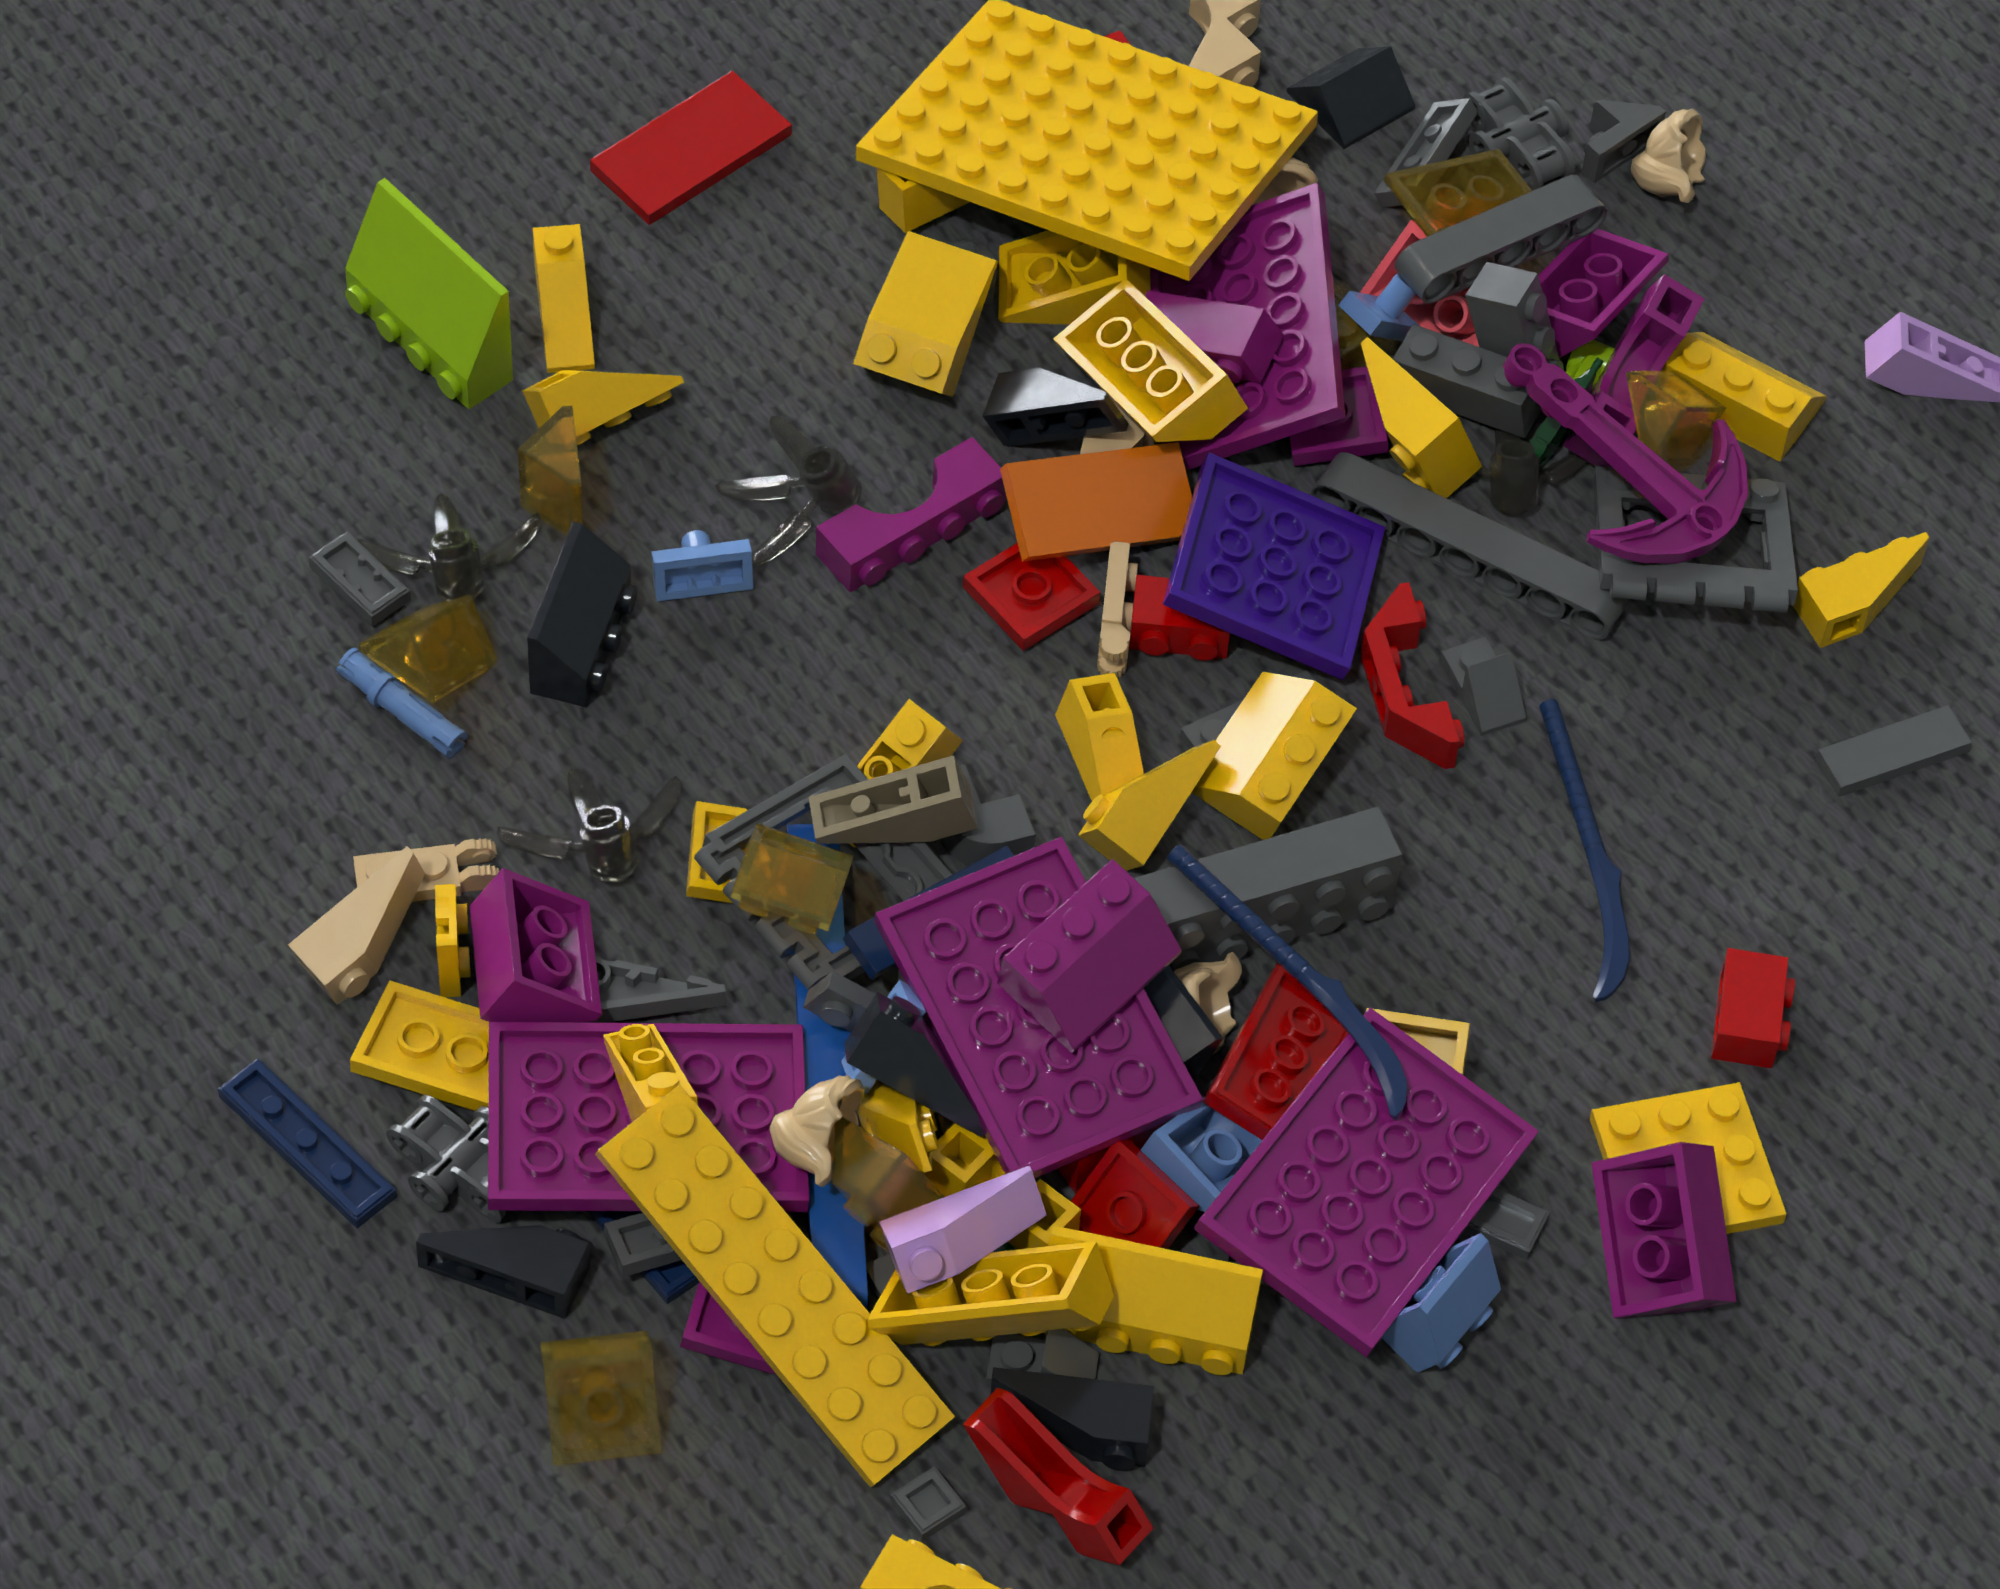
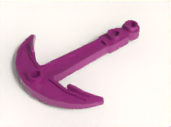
[1503,343,1748,564]

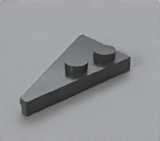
[586,955,727,1023]

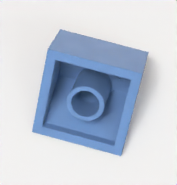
[1141,1097,1262,1212]
[1382,1233,1501,1372]

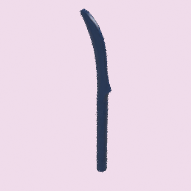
[1539,699,1629,1002]
[1167,844,1407,1121]

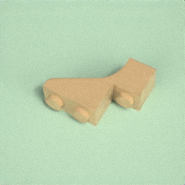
[1189,0,1261,87]

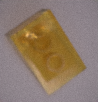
[1384,149,1532,237]

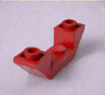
[1360,582,1464,769]

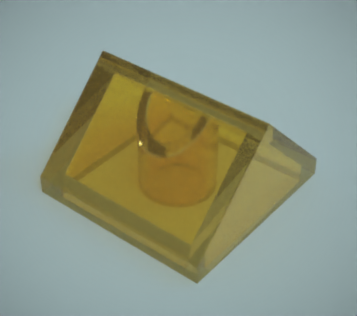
[1626,370,1727,467]
[518,406,583,537]
[358,594,498,703]

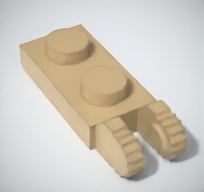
[1097,541,1138,677]
[353,838,500,902]

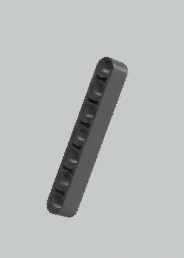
[1311,452,1630,640]

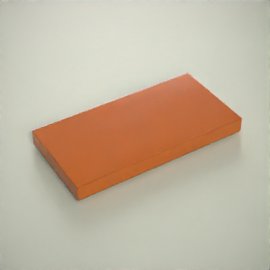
[1000,442,1192,562]

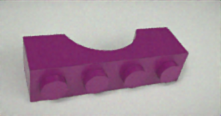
[1563,274,1705,467]
[816,437,1006,592]

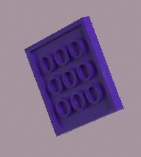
[1163,452,1385,680]

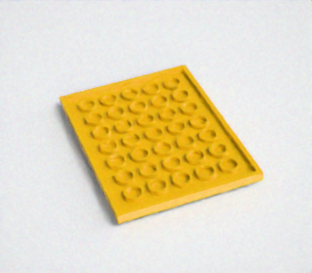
[856,0,1318,281]

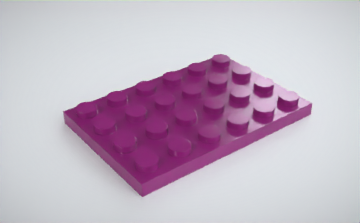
[1150,183,1346,470]
[874,836,1203,1178]
[1194,1007,1539,1358]
[488,1022,809,1212]

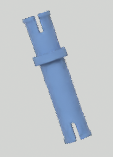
[336,647,468,759]

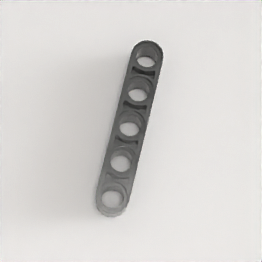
[1395,175,1608,304]

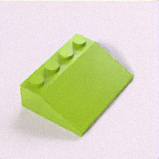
[345,178,513,409]

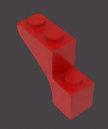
[962,1388,1154,1565]

